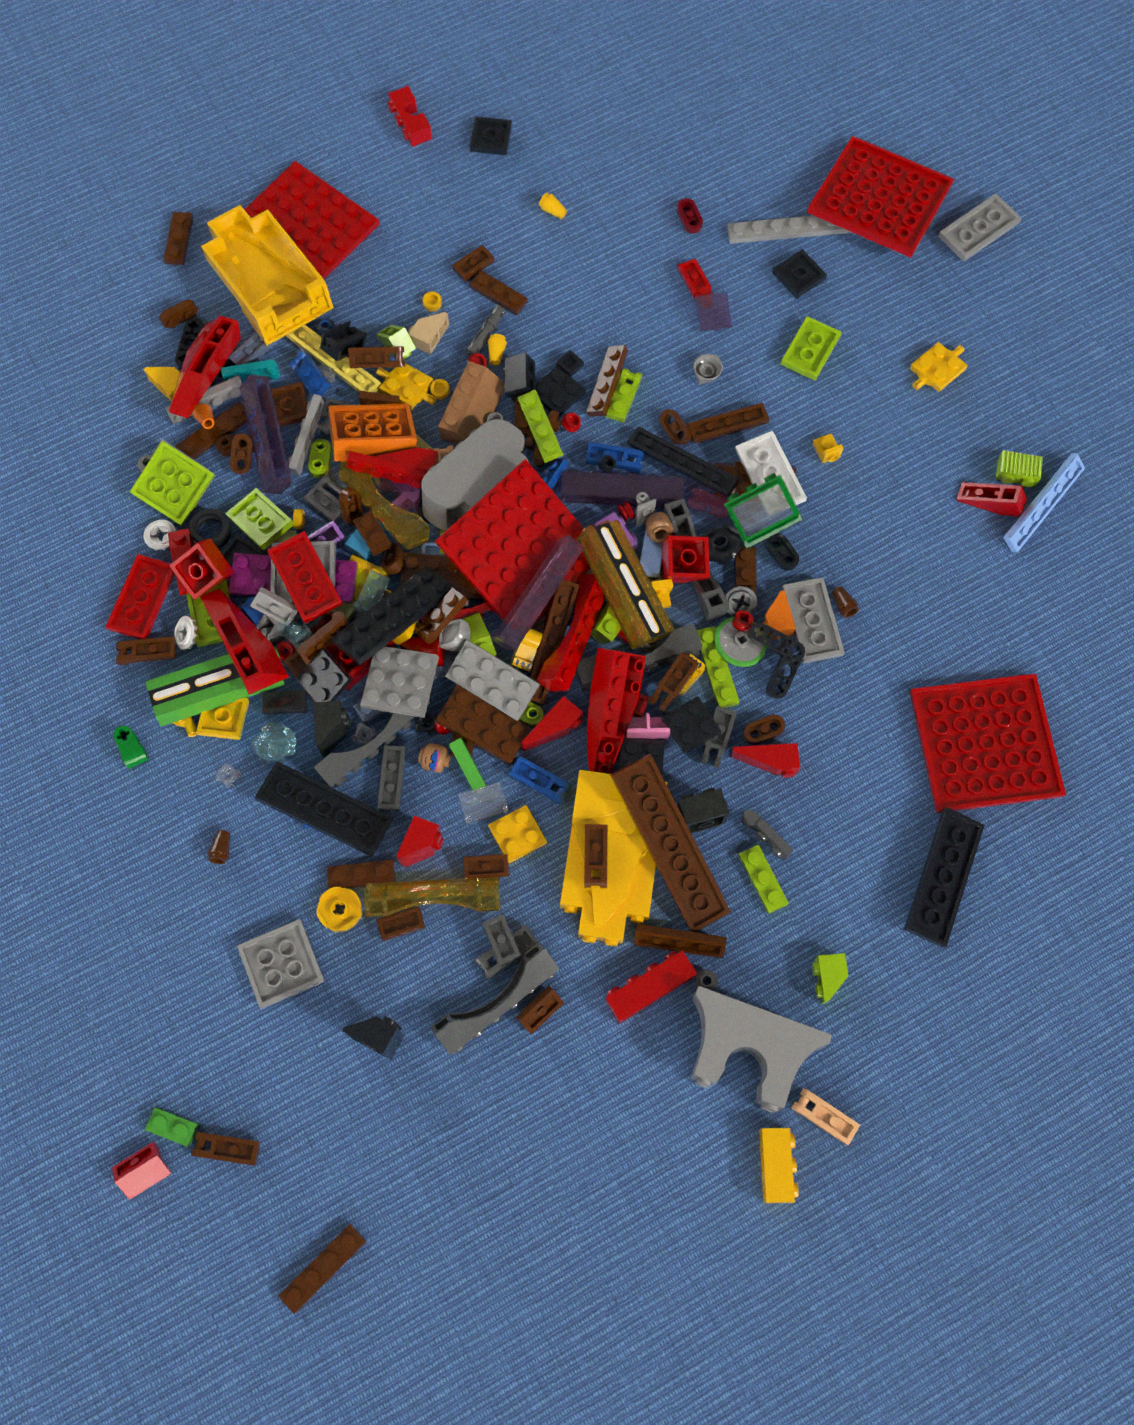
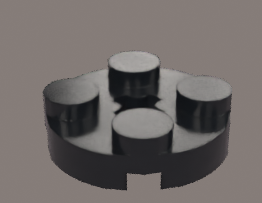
[702,525,742,565]

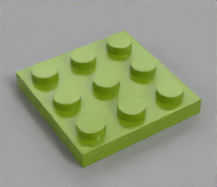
[130,441,215,526]

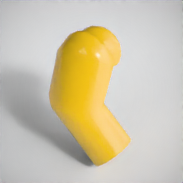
[172,716,197,737]

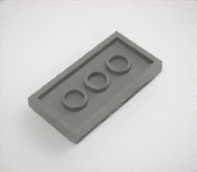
[938,194,1022,262]
[782,577,845,664]
[445,640,540,721]

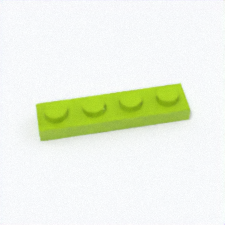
[517,390,563,463]
[696,626,740,708]

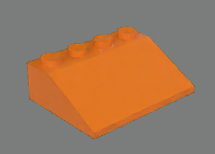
[328,403,417,462]

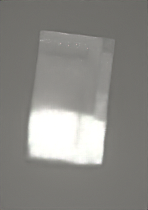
[458,782,508,824]

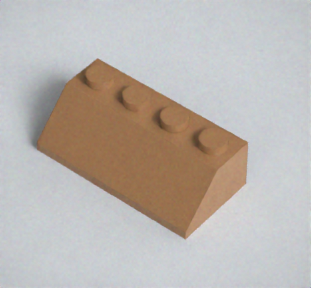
[438,361,505,444]

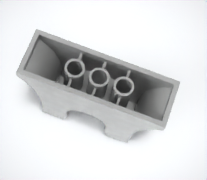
[690,986,832,1113]

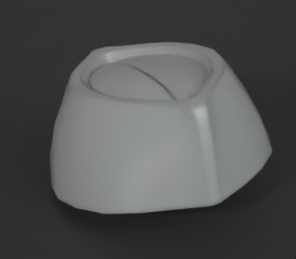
[693,354,723,385]
[439,619,470,652]

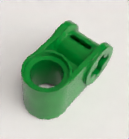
[113,726,149,769]

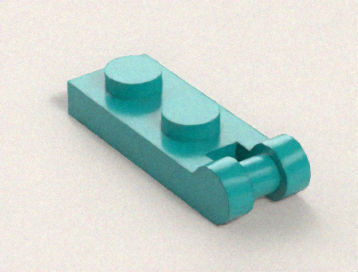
[221,360,280,382]

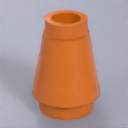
[193,403,214,429]

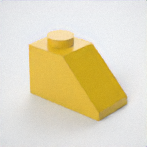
[143,367,180,402]

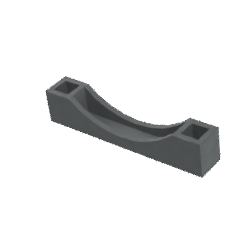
[663,498,729,622]
[575,623,702,692]
[313,701,430,787]
[430,943,559,1055]

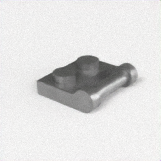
[304,474,344,523]

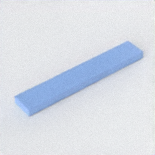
[1003,453,1085,553]

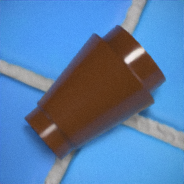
[832,586,859,618]
[207,830,230,864]

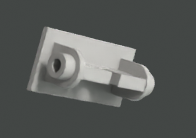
[635,492,656,526]

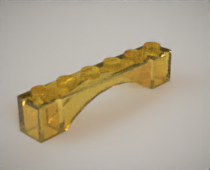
[339,461,430,550]
[364,877,501,917]

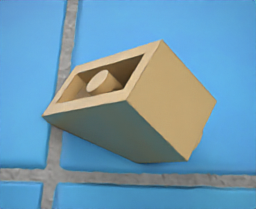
[408,312,449,354]

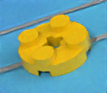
[317,887,362,932]

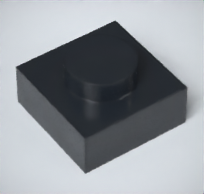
[556,350,584,377]

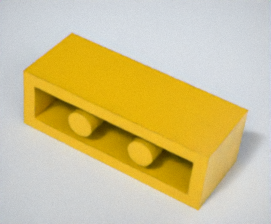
[759,1128,798,1203]

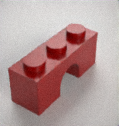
[387,86,432,147]

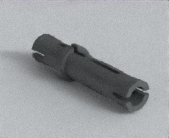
[465,305,506,356]

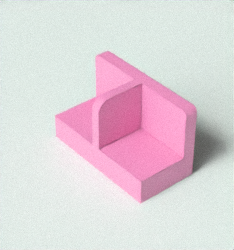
[626,713,670,740]

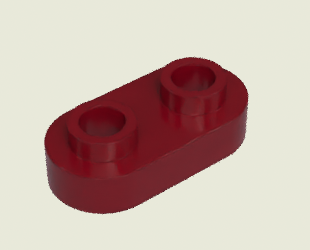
[677,198,703,234]

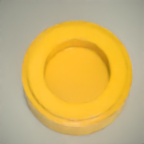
[422,291,442,312]
[430,379,450,400]
[293,509,305,530]

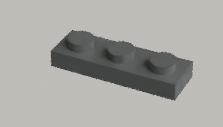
[377,745,406,811]

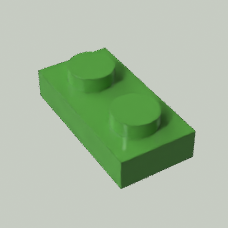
[145,1108,199,1147]

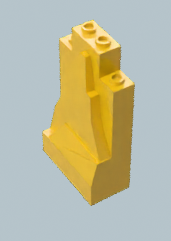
[201,205,334,346]
[560,770,667,947]

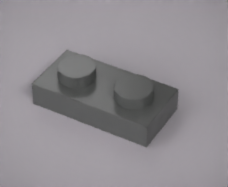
[482,914,521,966]

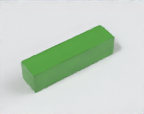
[449,738,487,792]

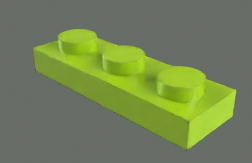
[738,844,789,914]

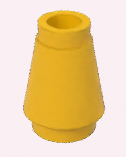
[539,192,567,219]
[488,334,507,365]

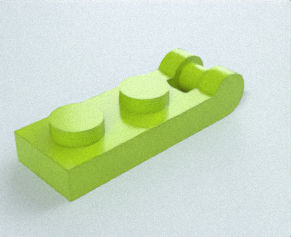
[606,368,643,423]

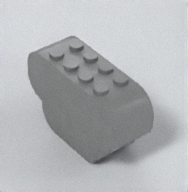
[421,419,529,530]

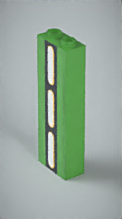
[145,647,285,727]

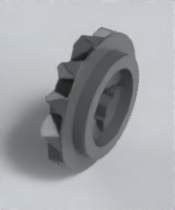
[725,585,757,617]

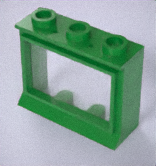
[724,473,803,549]

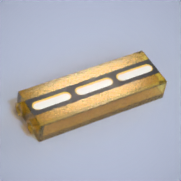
[576,520,675,650]

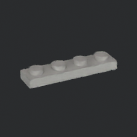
[165,376,246,424]
[287,394,325,476]

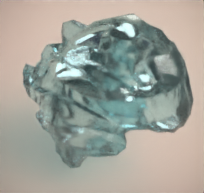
[251,720,297,763]

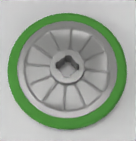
[714,617,766,667]

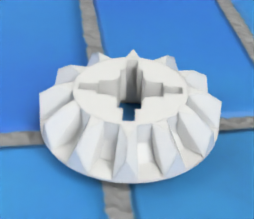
[144,520,176,551]
[174,616,198,650]

